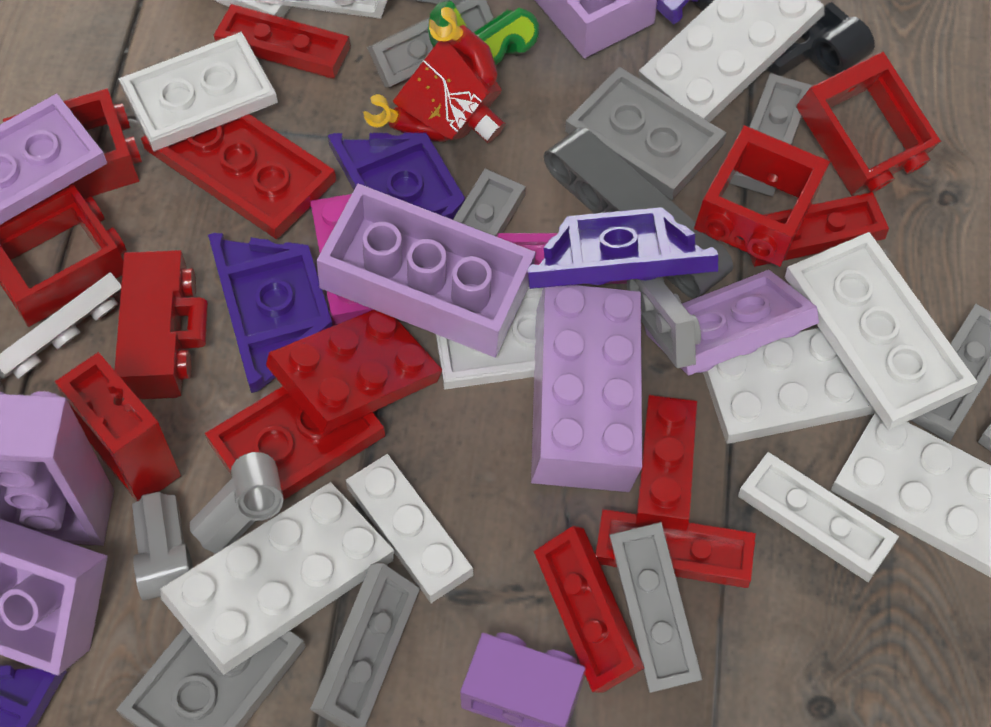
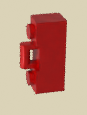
[114,250,208,399]

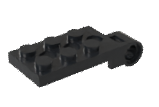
[691,0,875,76]

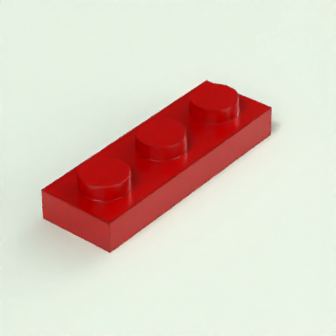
[214,4,351,79]
[749,192,889,267]
[635,395,697,531]
[596,509,756,588]
[534,526,645,693]

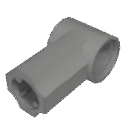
[190,452,283,554]
[132,492,193,601]

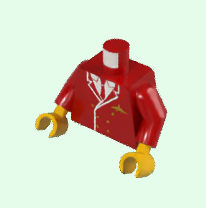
[363,7,506,143]

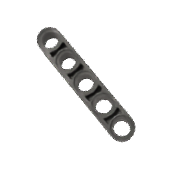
[543,127,733,299]

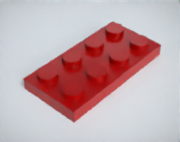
[141,114,337,240]

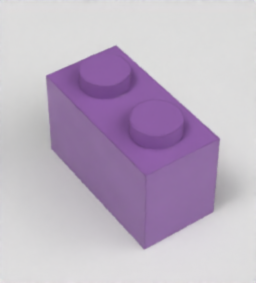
[460,632,585,727]

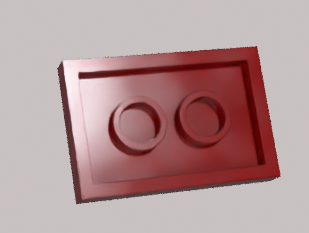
[266,310,442,434]
[205,386,385,500]

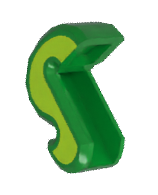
[428,0,539,66]

